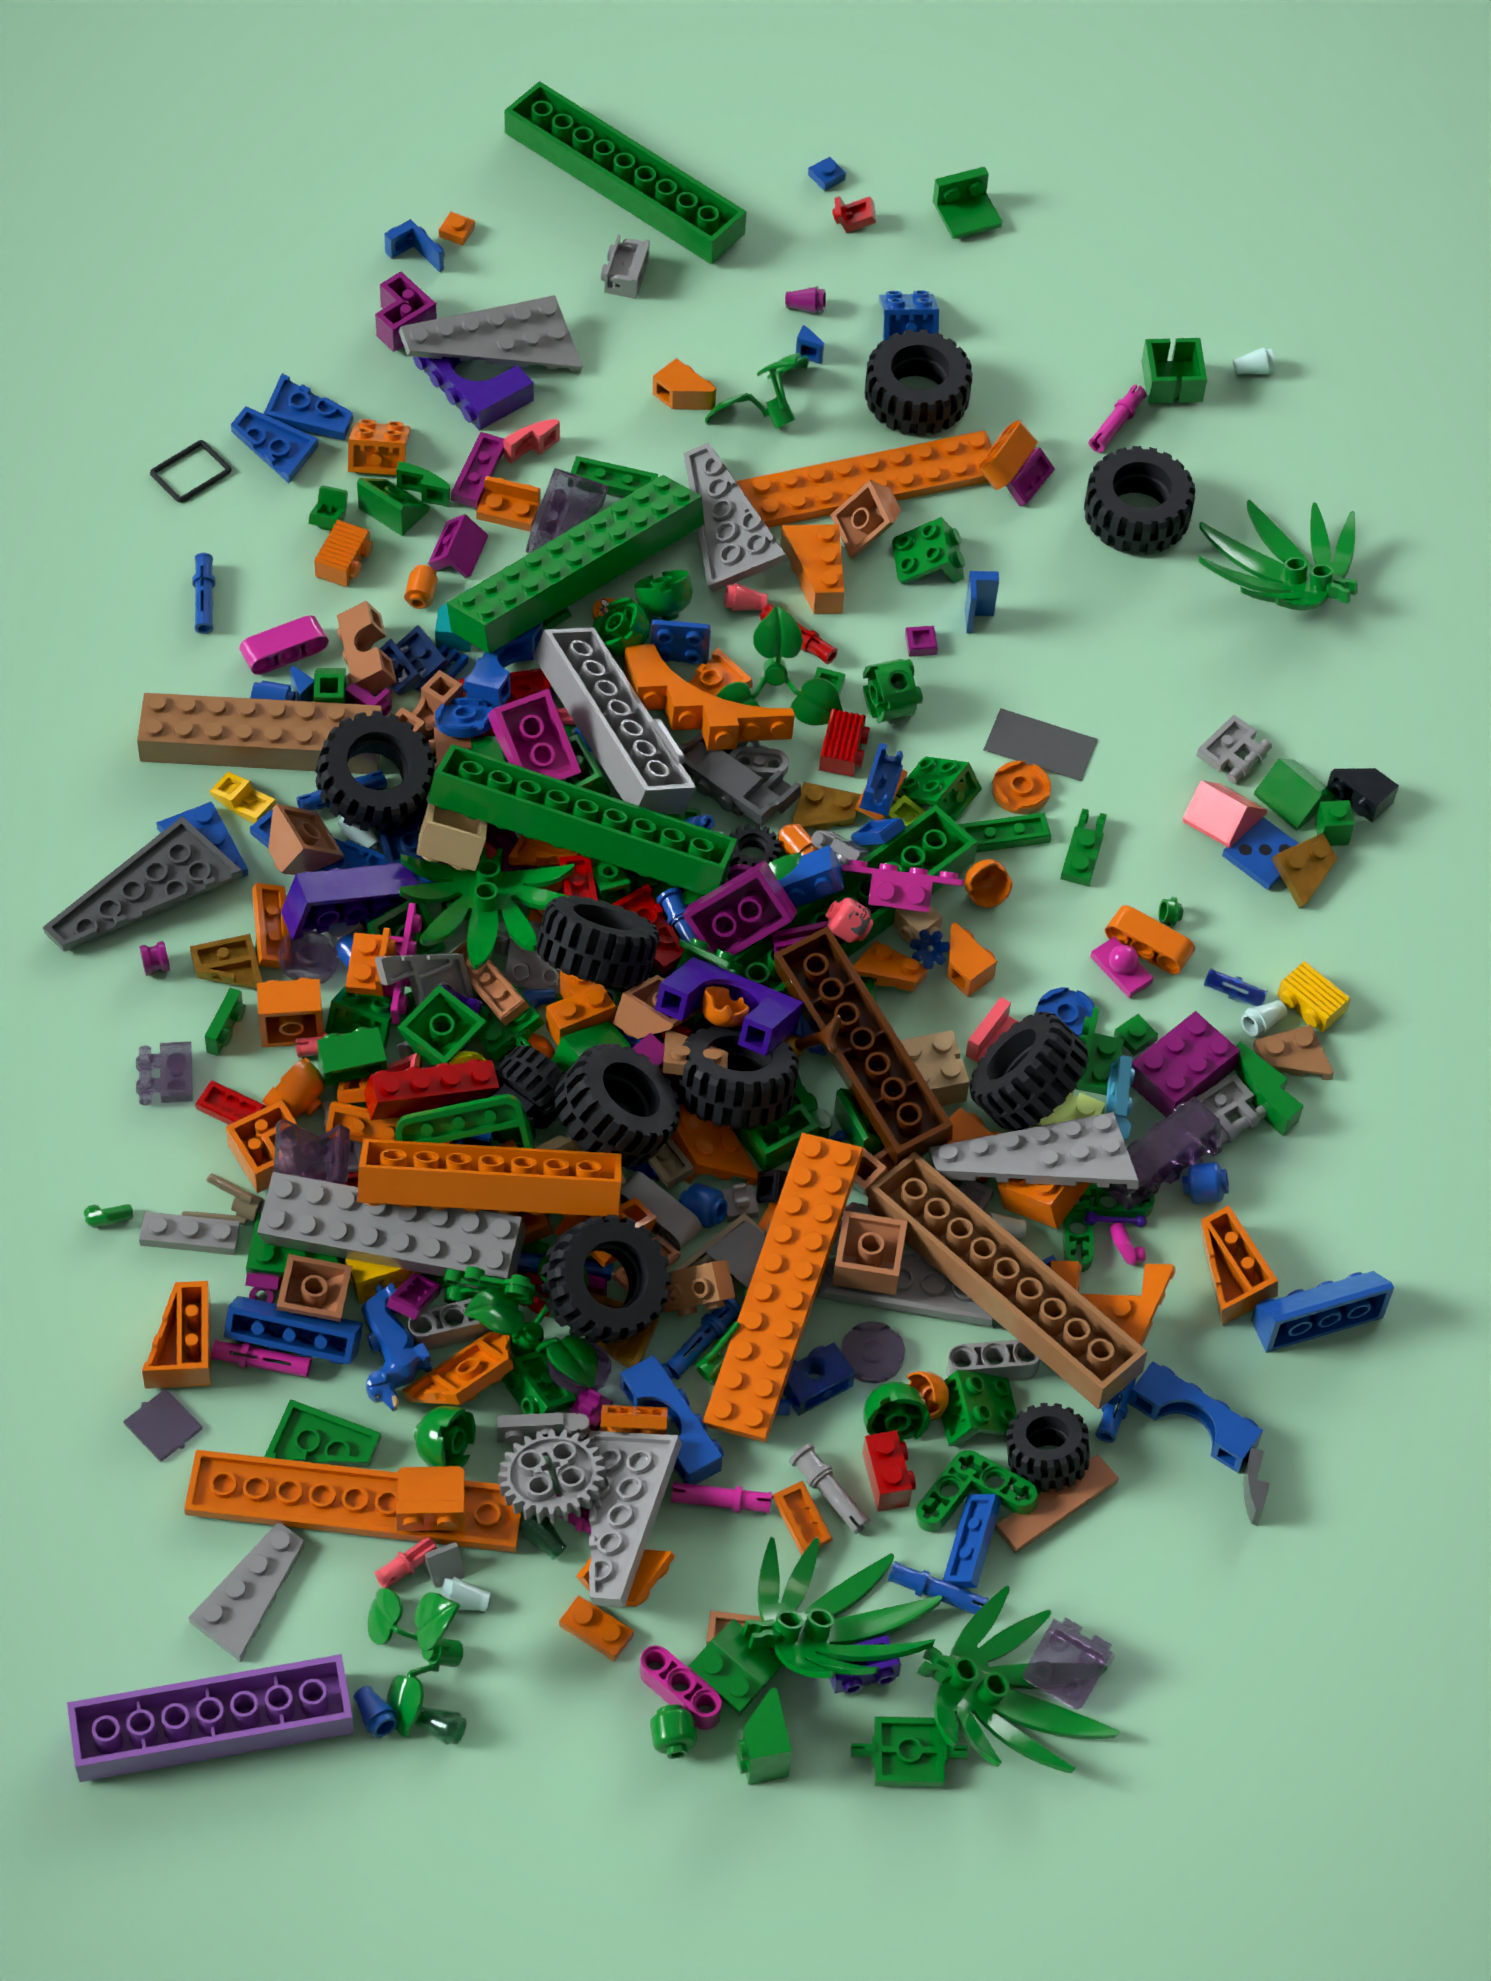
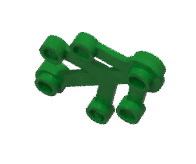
[444,1266,536,1305]

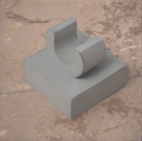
[722,1183,759,1223]

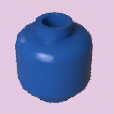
[1182,1162,1229,1204]
[679,1183,728,1229]

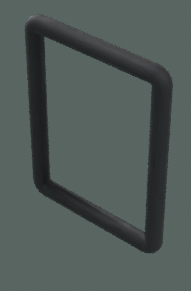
[150,440,232,503]

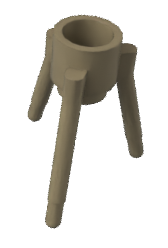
[182,1173,264,1226]

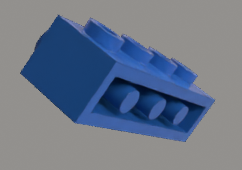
[223,1296,363,1365]

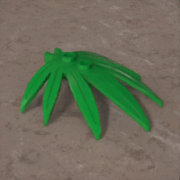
[1198,500,1358,611]
[399,847,574,970]
[742,1537,942,1678]
[917,1586,1119,1773]

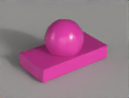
[1090,936,1153,998]

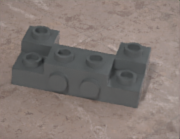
[679,732,801,826]

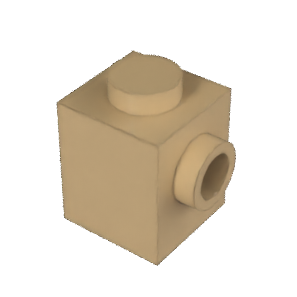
[893,906,942,950]

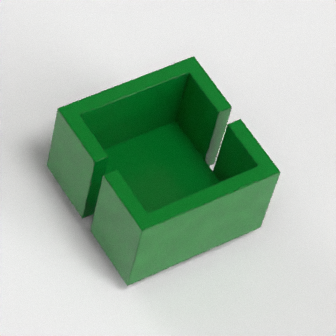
[1141,338,1207,403]

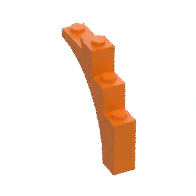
[623,644,795,751]

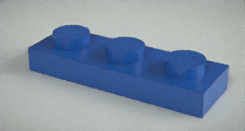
[943,1494,1002,1588]

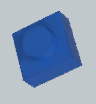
[808,156,846,191]

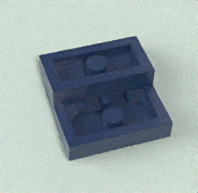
[380,625,451,695]

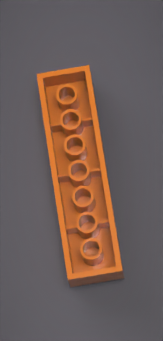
[357,1139,622,1219]

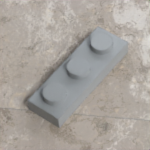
[139,1212,241,1255]

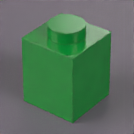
[1315,800,1355,846]

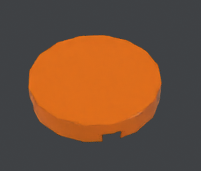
[992,760,1051,815]

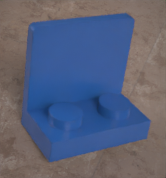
[879,290,939,341]
[651,620,711,664]

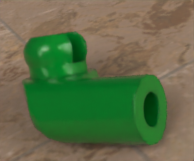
[84,1204,133,1227]

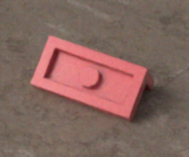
[966,997,1019,1063]

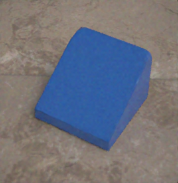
[796,325,824,364]
[290,666,314,702]

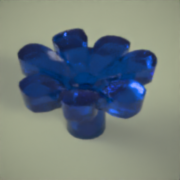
[910,929,950,969]

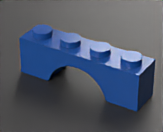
[463,622,543,708]
[778,845,844,908]
[620,1355,724,1485]
[1128,1361,1263,1473]

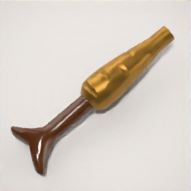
[784,1014,842,1057]

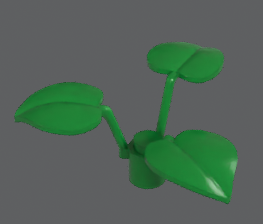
[705,353,809,429]
[716,605,843,725]
[464,1256,598,1389]
[367,1588,463,1738]

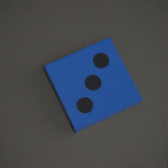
[1222,817,1299,890]

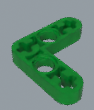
[1063,1185,1155,1272]
[916,1450,1038,1532]

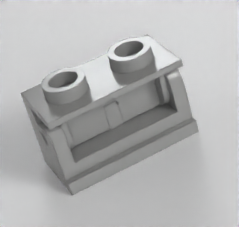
[601,234,650,299]

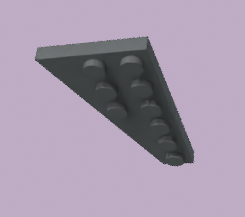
[43,816,243,952]

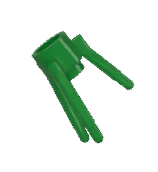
[695,1319,740,1384]

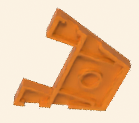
[1051,1261,1176,1347]

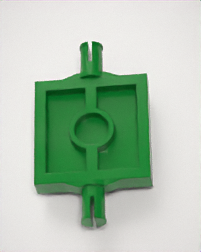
[475,984,545,1061]
[850,1716,968,1787]

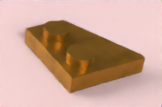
[791,782,861,831]
[1271,833,1338,908]
[190,934,263,989]

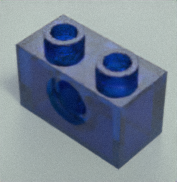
[783,1342,855,1416]

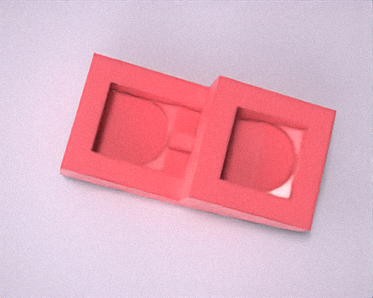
[503,419,560,464]

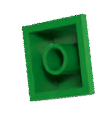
[689,1619,784,1715]
[736,1687,792,1785]

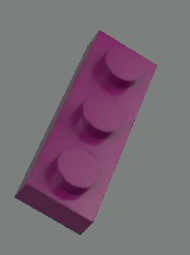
[451,432,504,508]

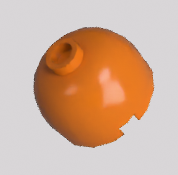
[262,1057,324,1118]

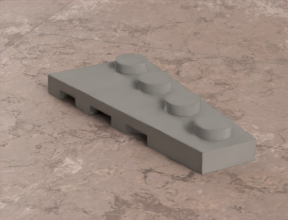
[189,1523,305,1662]

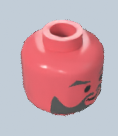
[826,898,873,943]

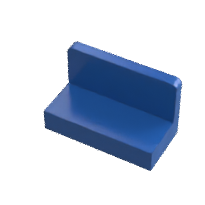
[965,571,999,633]

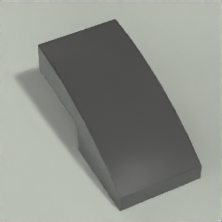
[1243,1447,1270,1526]

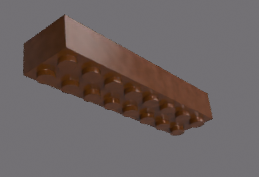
[774,926,953,1165]

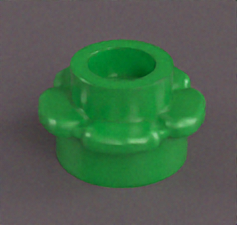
[1158,897,1184,926]

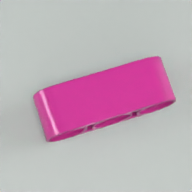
[239,615,329,675]
[640,1645,722,1730]

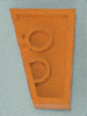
[688,647,753,696]

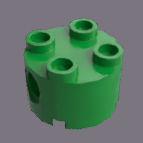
[863,659,923,723]

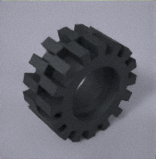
[729,823,780,869]

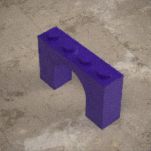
[413,357,534,431]
[655,957,804,1056]

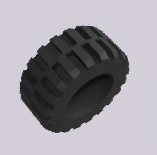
[864,330,973,436]
[1084,446,1196,555]
[315,711,435,832]
[536,896,660,988]
[969,1012,1088,1131]
[675,1025,799,1129]
[555,1043,680,1167]
[541,1214,672,1344]

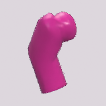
[1110,1223,1146,1266]

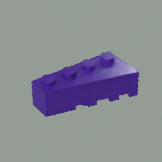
[281,863,418,941]

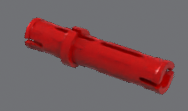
[760,604,838,665]

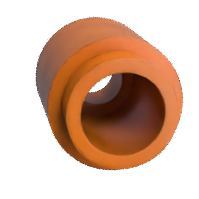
[404,565,438,609]
[778,824,818,855]

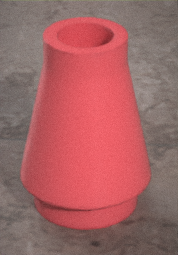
[724,583,768,611]

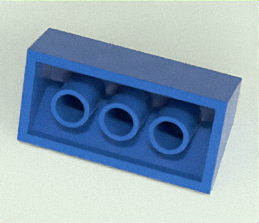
[1251,1271,1394,1353]

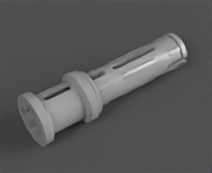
[789,1443,870,1534]

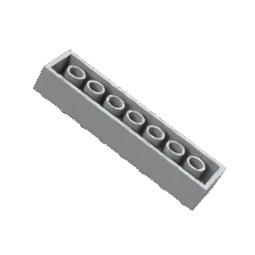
[533,627,696,815]
[257,1172,527,1279]

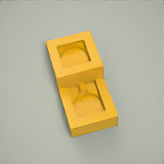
[209,772,277,824]

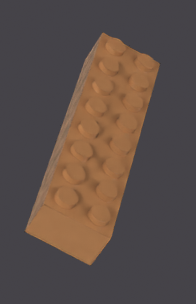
[137,693,382,774]

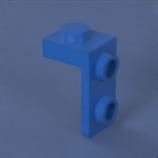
[384,219,445,272]

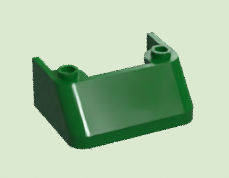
[395,1094,536,1149]

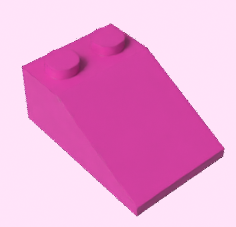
[487,689,581,780]

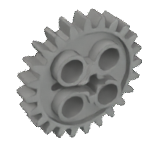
[498,1429,607,1524]

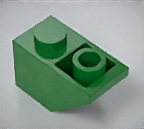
[314,668,346,704]

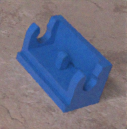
[859,742,903,817]

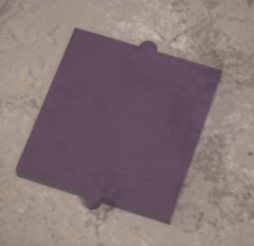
[123,1388,203,1462]

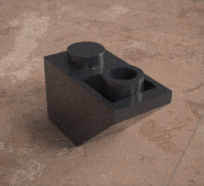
[1327,768,1399,823]

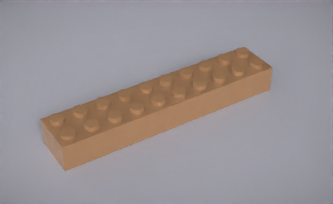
[867,1151,1147,1410]

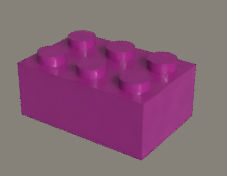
[682,860,797,955]
[1131,1011,1240,1122]

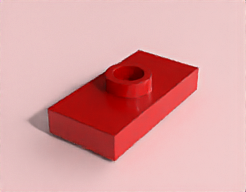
[195,1080,266,1125]

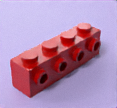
[364,1059,500,1120]

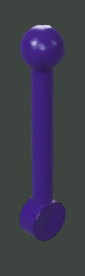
[1084,1211,1147,1228]

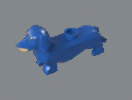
[361,1283,432,1411]

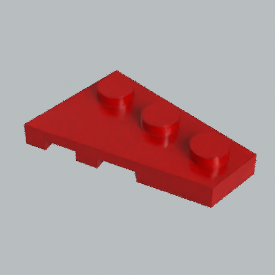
[612,883,684,975]

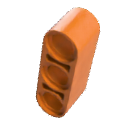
[978,420,1038,490]
[1104,905,1195,975]

